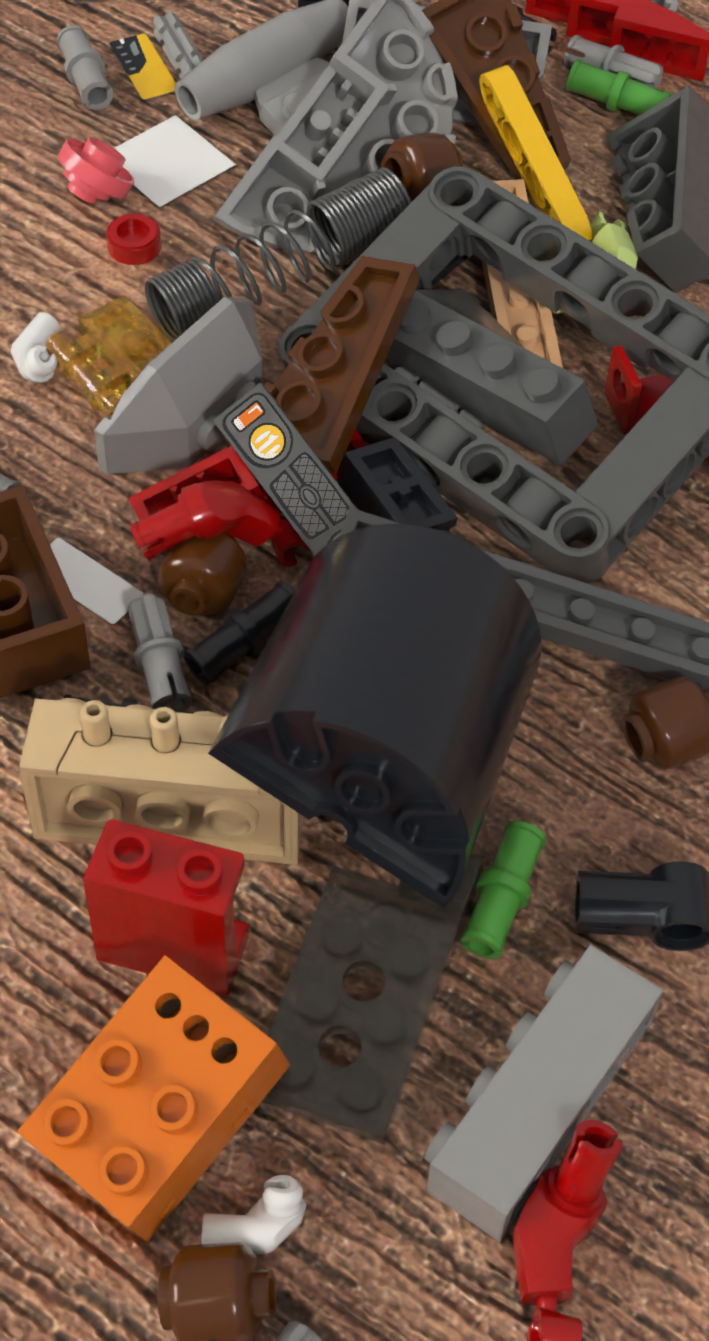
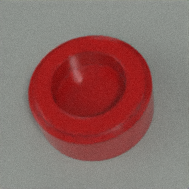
[106,214,161,265]

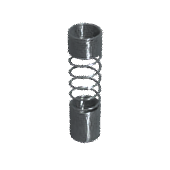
[145,167,412,342]

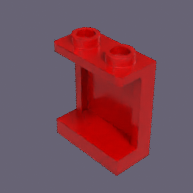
[83,819,249,996]

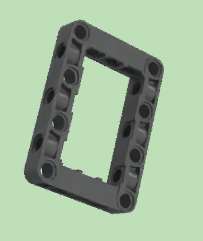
[279,166,709,583]

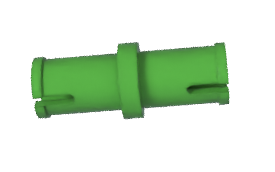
[565,59,672,115]
[460,821,546,960]

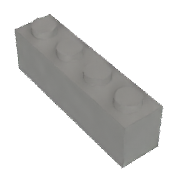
[424,944,664,1242]

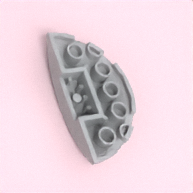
[213,0,458,253]

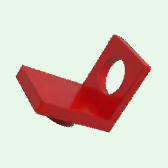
[604,345,674,435]

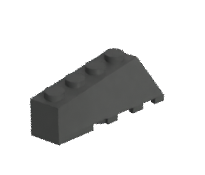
[606,85,709,293]
[387,289,599,466]

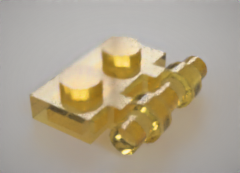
[46,295,172,417]

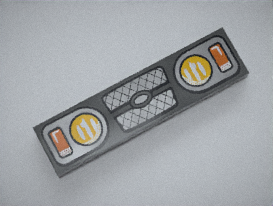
[213,382,359,556]

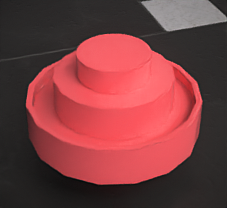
[58,137,135,204]

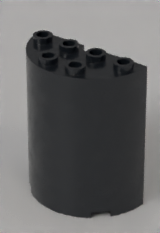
[208,524,541,908]

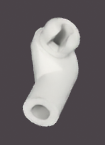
[11,312,60,383]
[201,1175,306,1255]

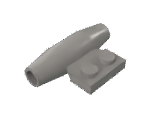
[175,0,348,136]

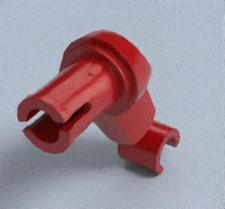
[130,480,311,567]
[512,1120,623,1341]

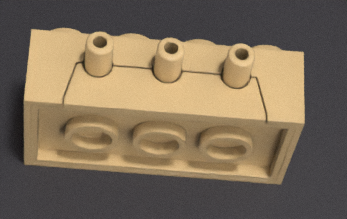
[19,698,304,865]

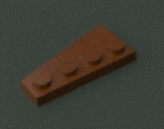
[422,0,571,192]
[223,256,420,474]

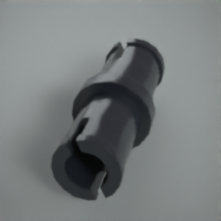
[183,581,295,685]

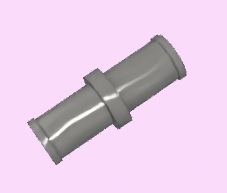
[57,25,114,110]

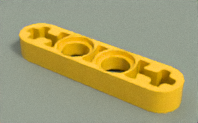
[479,65,593,242]

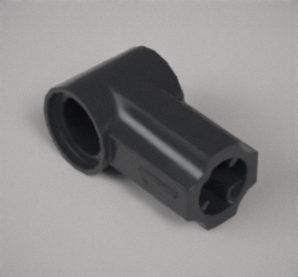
[574,861,709,951]

